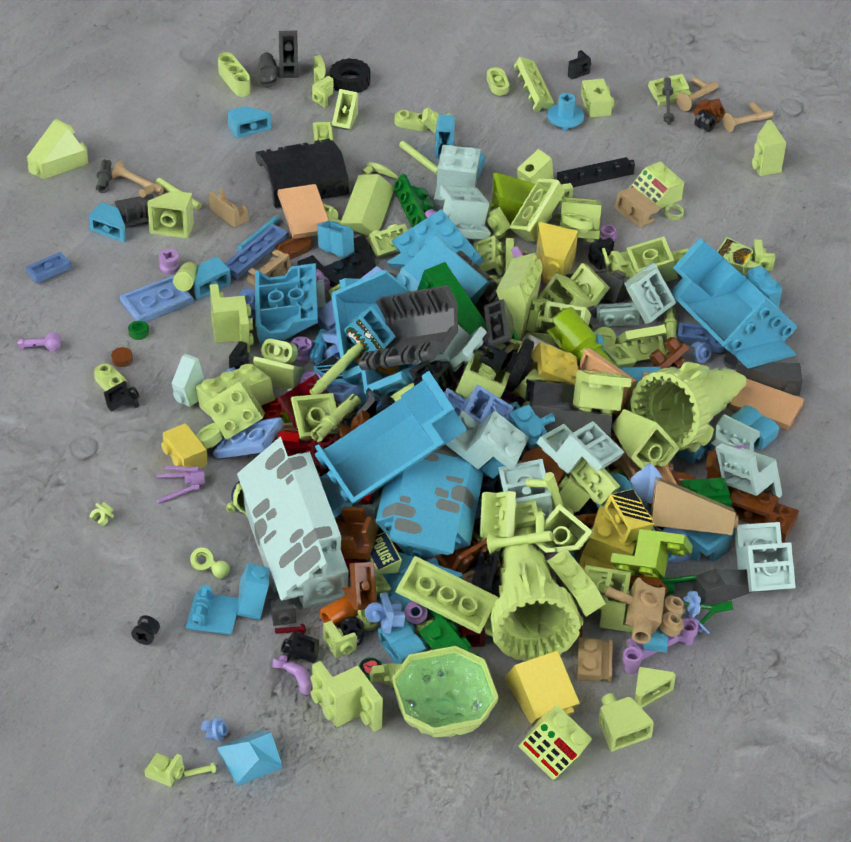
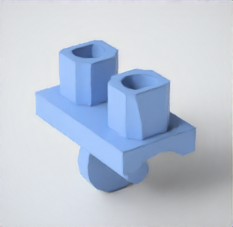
[365,593,405,634]

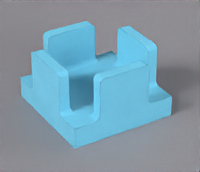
[683,529,735,562]

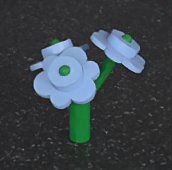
[682,591,733,634]

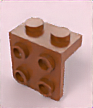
[435,537,489,575]

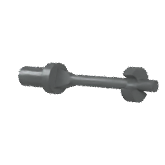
[662,77,674,125]

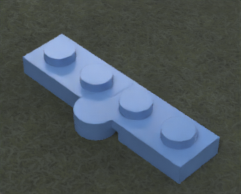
[677,322,726,353]

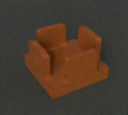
[335,507,380,560]

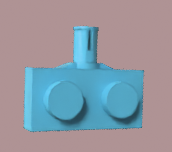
[509,404,555,450]

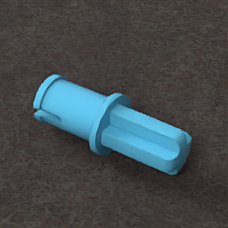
[309,329,328,363]

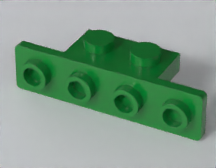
[393,173,437,227]
[419,608,481,657]

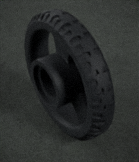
[505,339,534,392]

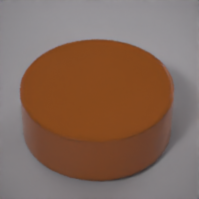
[111,347,133,367]

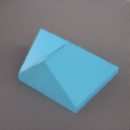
[217,730,282,786]

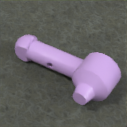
[17,332,61,352]

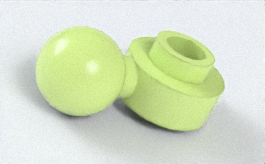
[190,548,230,579]

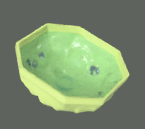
[392,646,498,737]

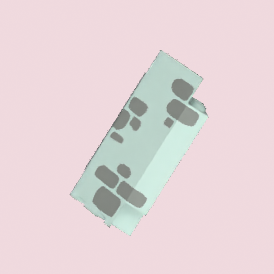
[237,436,349,609]

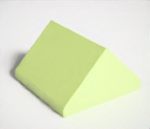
[253,356,305,390]
[291,393,340,442]

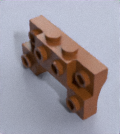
[727,486,799,543]

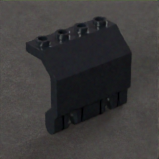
[255,138,350,208]

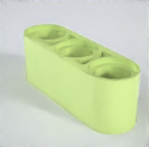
[218,52,251,97]

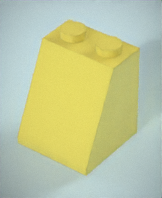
[536,222,578,285]
[504,650,580,724]

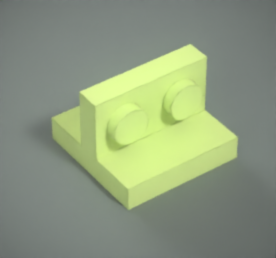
[615,325,666,362]

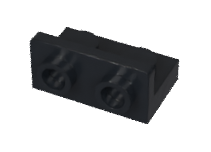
[413,360,456,392]

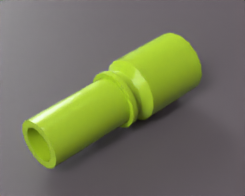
[547,307,616,366]

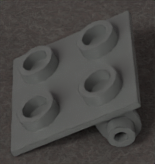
[115,194,154,226]

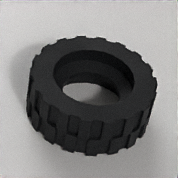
[330,58,371,93]

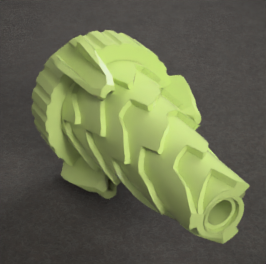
[630,362,746,453]
[484,526,584,661]

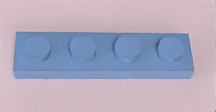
[224,224,289,279]

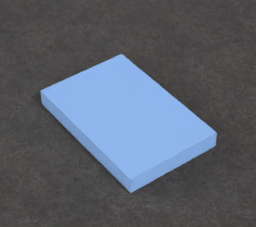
[120,275,194,322]
[212,418,284,459]

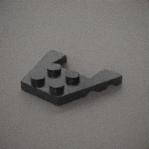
[297,234,376,287]

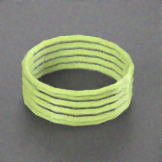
[665,204,684,220]

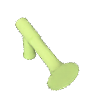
[526,472,574,515]
[487,512,553,556]

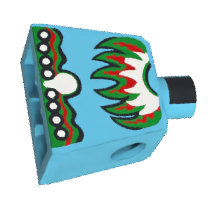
[344,305,396,352]

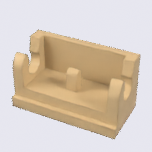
[614,187,660,228]
[209,188,250,228]
[247,250,290,285]

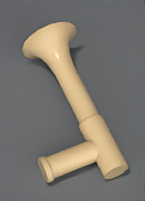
[676,77,718,111]
[723,102,773,132]
[112,160,164,198]

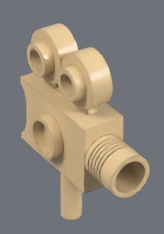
[604,578,686,644]

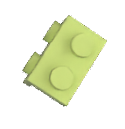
[480,491,517,538]

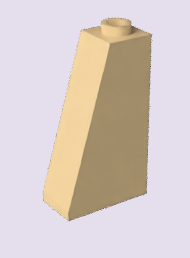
[650,477,738,535]

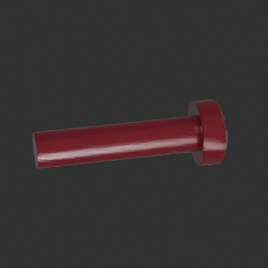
[275,624,306,634]

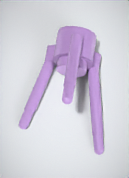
[156,466,205,503]

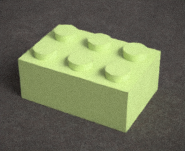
[456,350,510,399]
[195,364,275,417]

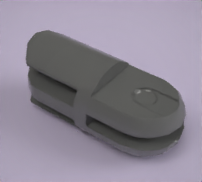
[259,52,277,87]

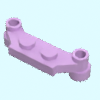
[623,618,699,674]

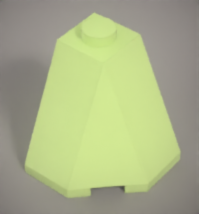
[27,119,88,179]
[611,409,680,469]
[535,504,594,554]

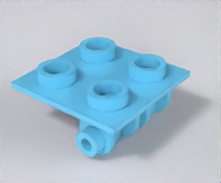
[185,585,238,635]

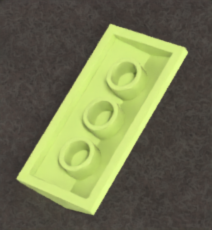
[340,174,394,236]
[395,556,498,634]

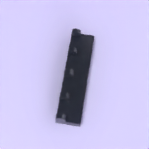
[557,157,635,188]

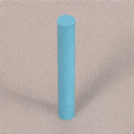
[237,216,280,251]

